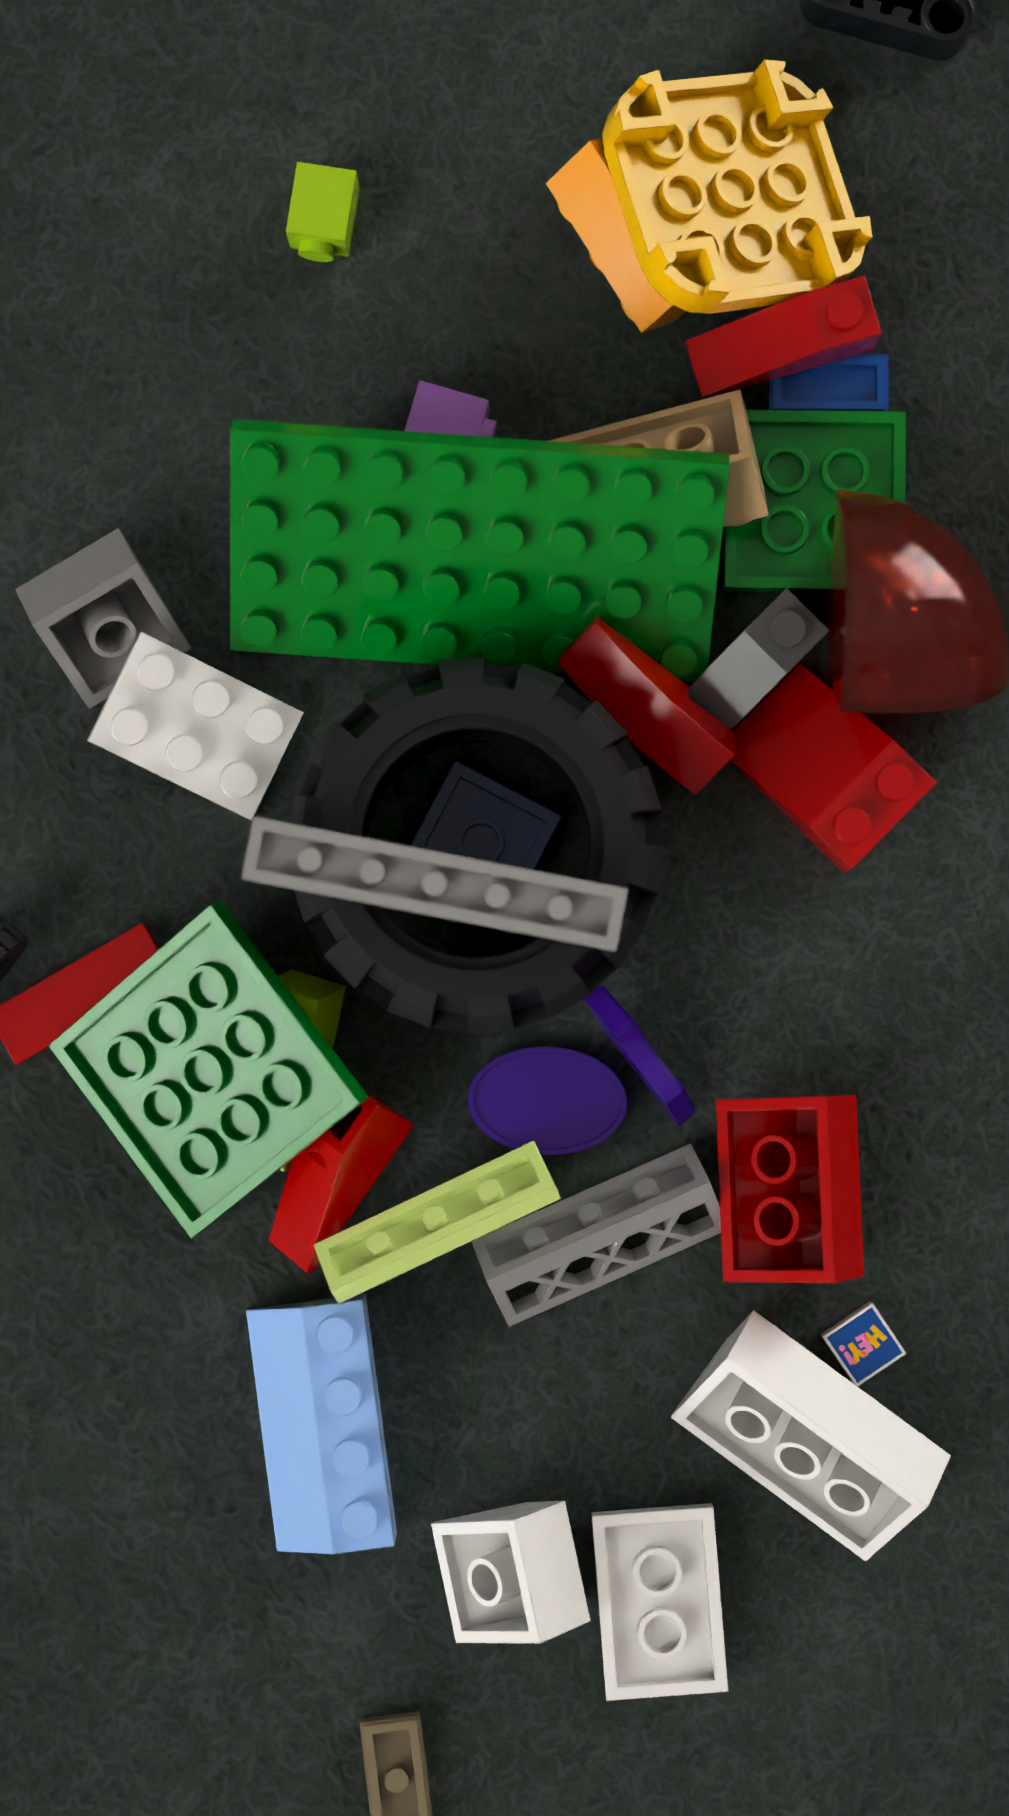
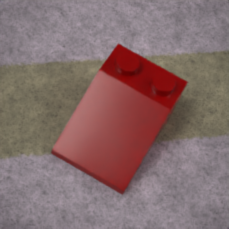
[729,664,937,873]

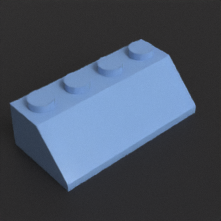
[246,1294,397,1554]

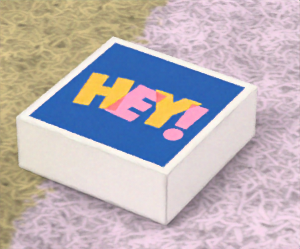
[820,1301,907,1387]

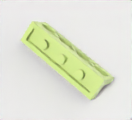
[313,1141,561,1304]

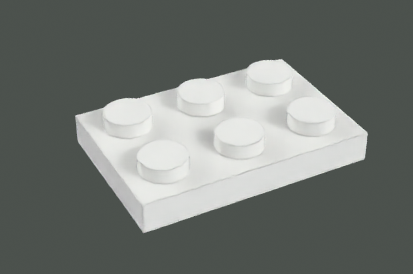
[87,632,304,820]
[591,1503,728,1701]

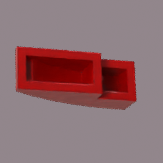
[558,616,735,795]

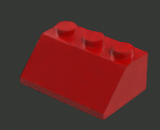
[716,1095,864,1283]

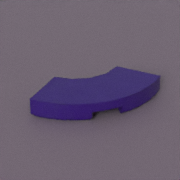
[583,985,695,1126]

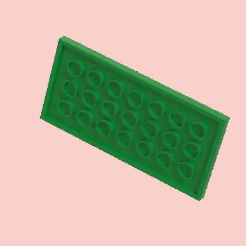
[230,419,730,683]

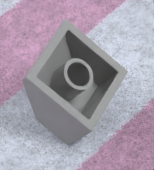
[15,528,191,709]

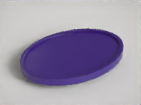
[468,1047,627,1155]

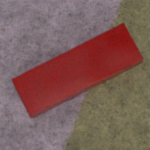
[0,923,159,1065]

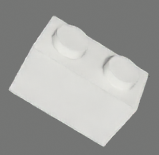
[431,1501,590,1643]

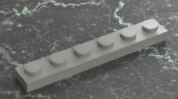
[241,817,628,952]

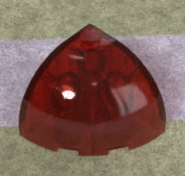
[827,490,1009,713]

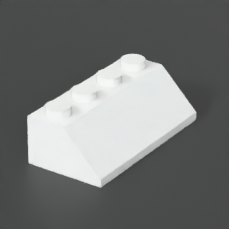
[671,1310,951,1561]

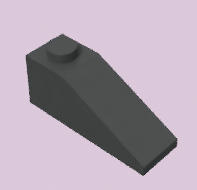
[689,588,830,730]

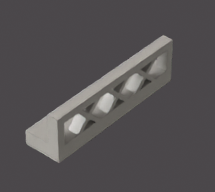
[471,1143,721,1327]

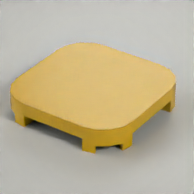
[602,59,873,314]

